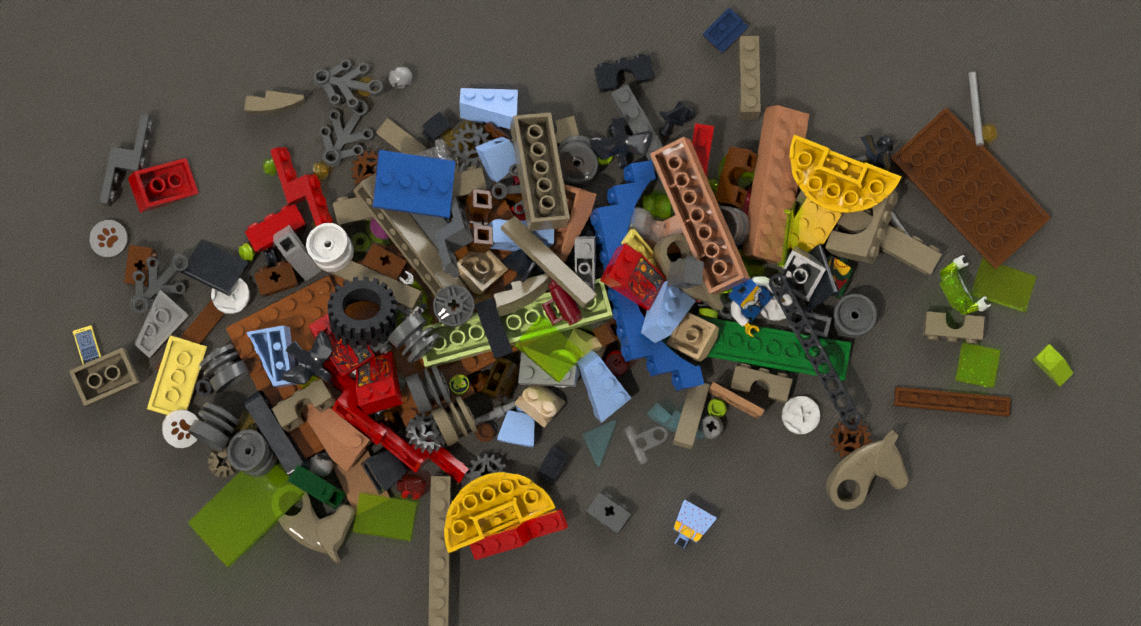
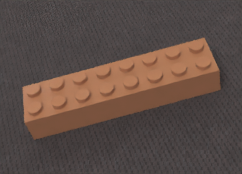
[741,105,809,264]
[650,137,750,295]

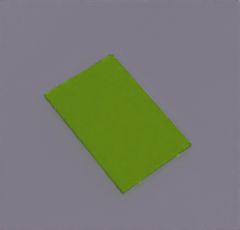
[188,463,304,568]

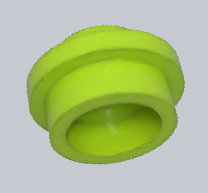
[239,243,255,262]
[707,399,727,418]

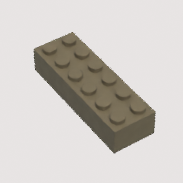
[510,113,570,231]

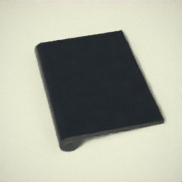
[181,240,248,296]
[804,244,839,312]

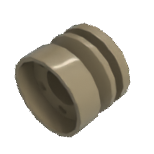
[431,396,478,447]

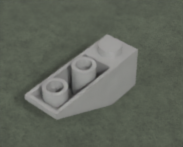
[273,225,322,281]
[575,236,596,292]

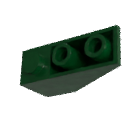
[288,464,346,510]

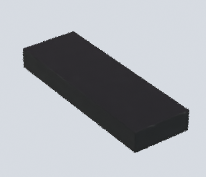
[474,298,513,359]

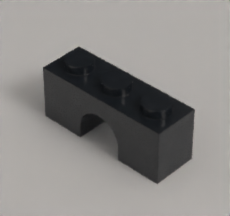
[594,54,655,94]

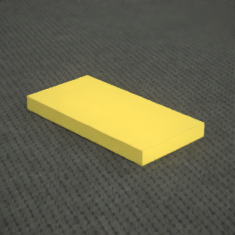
[147,335,207,415]

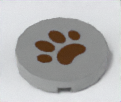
[89,220,128,258]

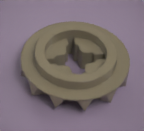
[208,447,237,477]

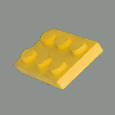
[788,198,843,253]

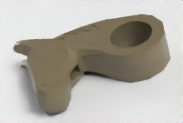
[653,234,724,311]
[826,430,909,510]
[272,485,355,564]

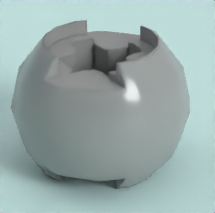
[389,67,413,89]
[699,415,723,439]
[309,453,334,477]

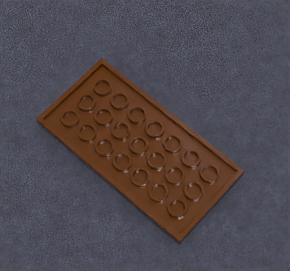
[891,107,1051,270]

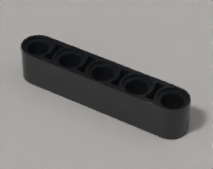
[244,390,311,476]

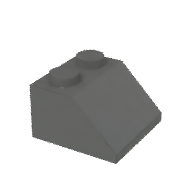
[774,246,827,302]

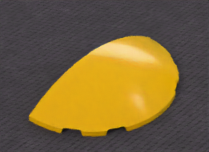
[790,135,901,213]
[444,472,555,553]

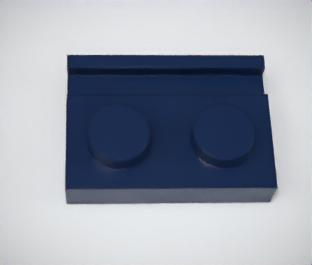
[702,8,749,54]

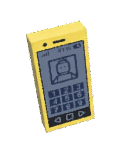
[73,325,101,364]

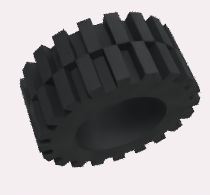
[327,276,398,349]

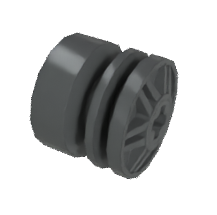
[433,285,474,327]
[388,312,440,364]
[198,344,250,393]
[405,364,451,414]
[188,402,239,451]

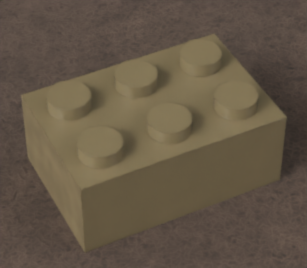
[69,347,141,407]

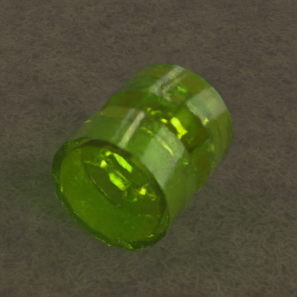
[643,194,670,219]

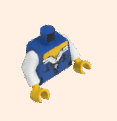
[729,276,786,337]

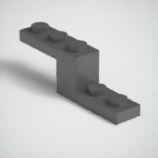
[100,114,154,207]
[435,195,474,278]

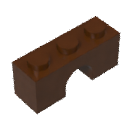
[715,146,758,209]
[466,189,493,253]

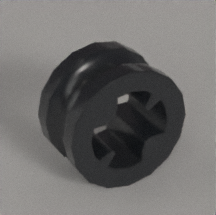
[264,247,278,266]
[196,377,214,396]

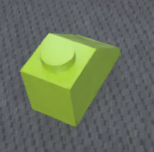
[1032,344,1073,387]

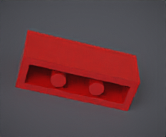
[245,204,308,254]

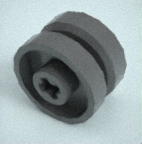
[557,135,598,184]
[719,206,750,247]
[832,294,877,339]
[227,429,277,477]

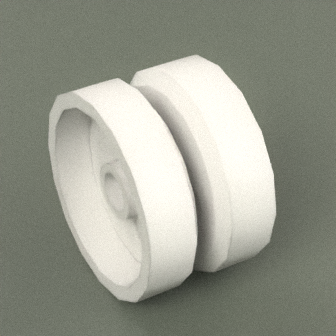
[306,223,354,272]

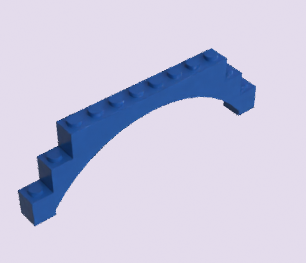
[590,160,704,391]

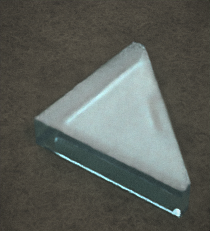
[582,420,616,467]

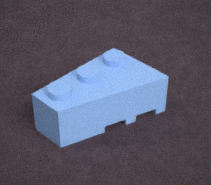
[460,88,518,129]
[488,219,554,253]
[641,280,695,343]
[246,325,297,388]
[577,350,631,423]

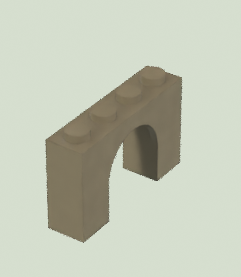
[737,36,761,121]
[826,190,898,264]

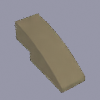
[244,90,306,115]
[494,273,551,317]

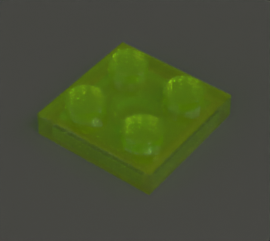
[955,343,1000,388]

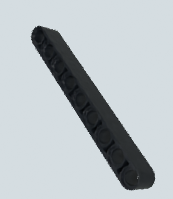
[769,273,861,429]

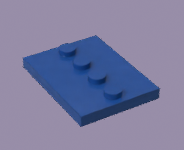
[372,150,455,219]

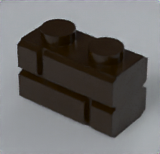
[482,358,520,404]

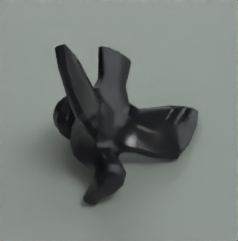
[590,117,653,169]
[846,135,894,172]
[501,250,544,290]
[281,330,334,385]

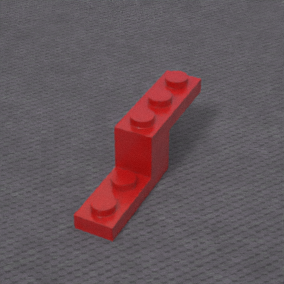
[692,123,715,180]
[270,147,333,227]
[323,360,387,445]
[380,422,469,483]
[469,509,568,560]

